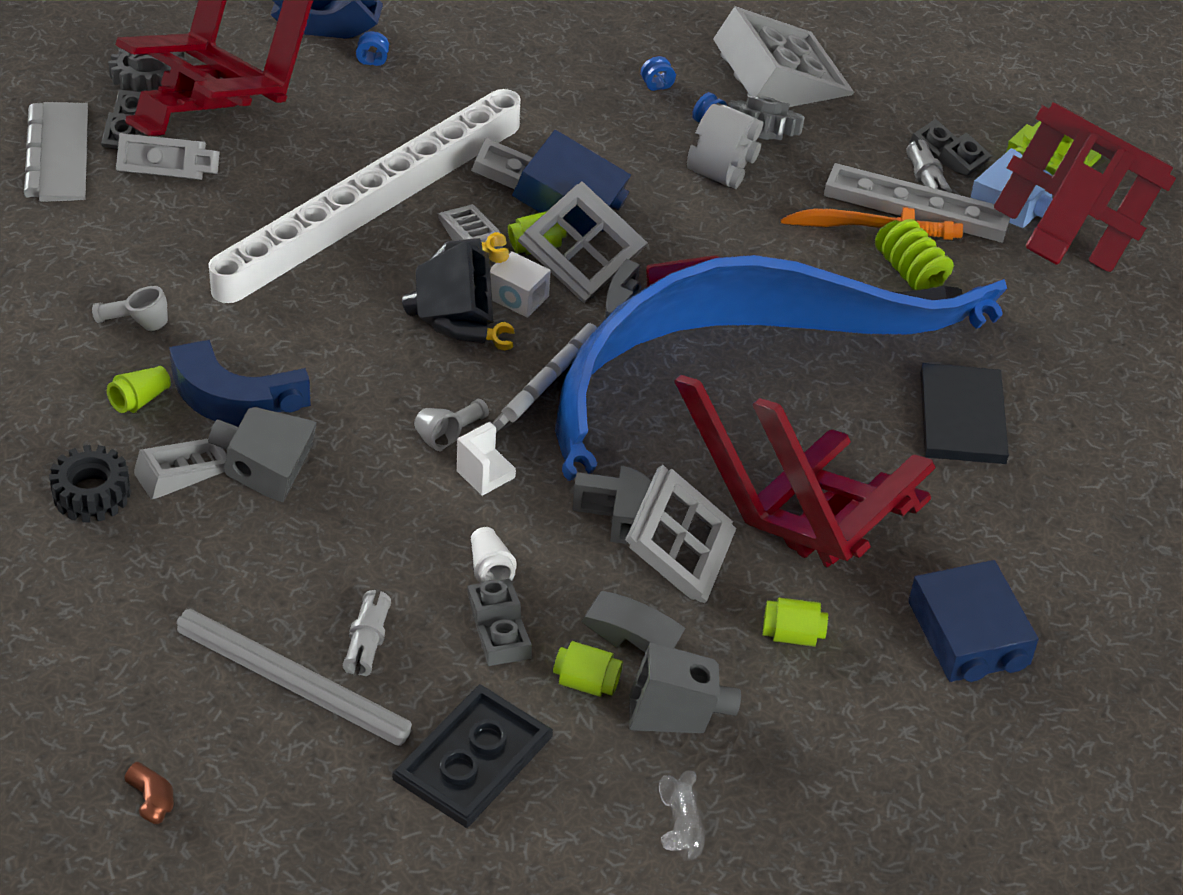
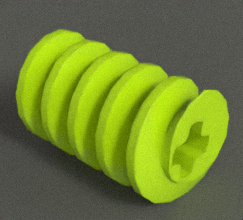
[875,219,954,290]

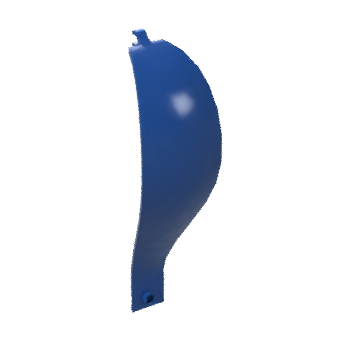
[555,255,1007,481]

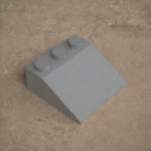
[713,6,854,107]

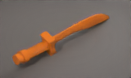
[781,207,963,240]

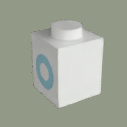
[490,252,551,318]

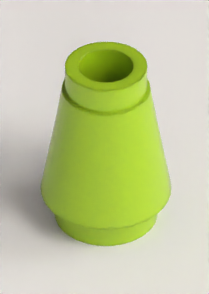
[107,366,171,413]

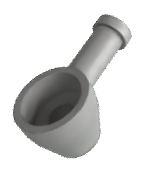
[92,286,168,331]
[414,399,489,451]

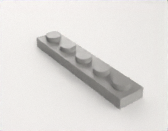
[824,163,1011,243]

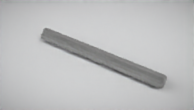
[177,609,412,746]

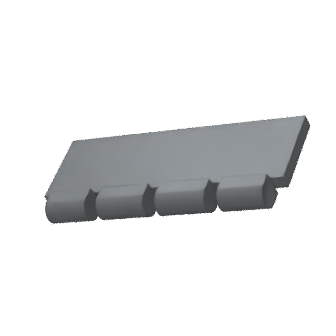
[24,102,88,202]
[492,323,597,432]

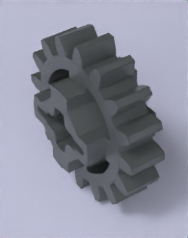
[108,48,187,92]
[728,96,805,140]

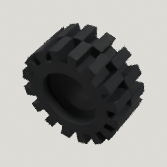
[49,445,131,522]

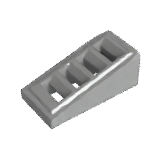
[438,204,503,249]
[134,439,227,499]

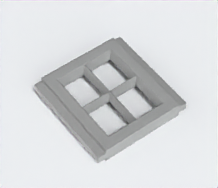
[518,181,648,303]
[625,465,736,603]

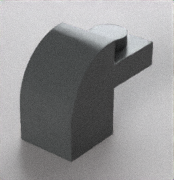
[573,466,655,544]

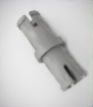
[906,139,952,193]
[342,590,391,676]

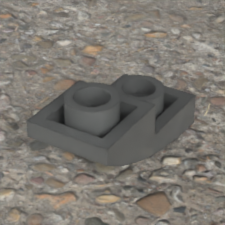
[101,90,145,149]
[909,119,992,175]
[605,259,641,319]
[467,579,532,666]
[581,591,685,653]

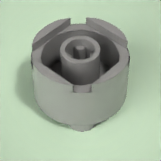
[687,103,763,189]

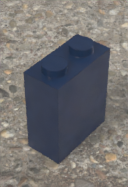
[512,130,631,237]
[908,560,1039,682]

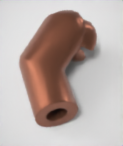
[124,762,174,824]

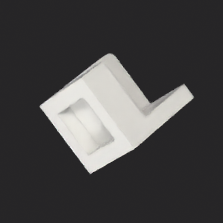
[457,422,516,496]

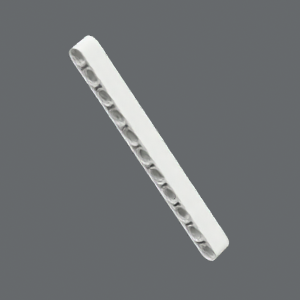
[209,89,521,303]

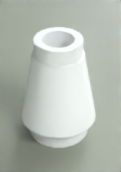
[471,527,517,583]

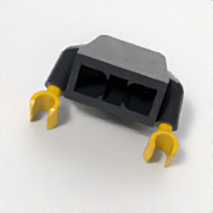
[402,232,515,350]

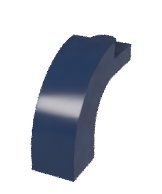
[270,0,383,39]
[169,340,311,427]

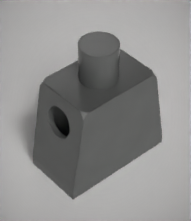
[208,407,317,502]
[629,643,741,733]

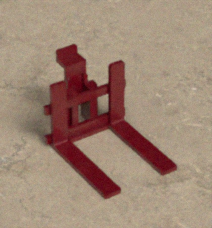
[115,0,313,136]
[994,102,1176,272]
[674,375,936,568]

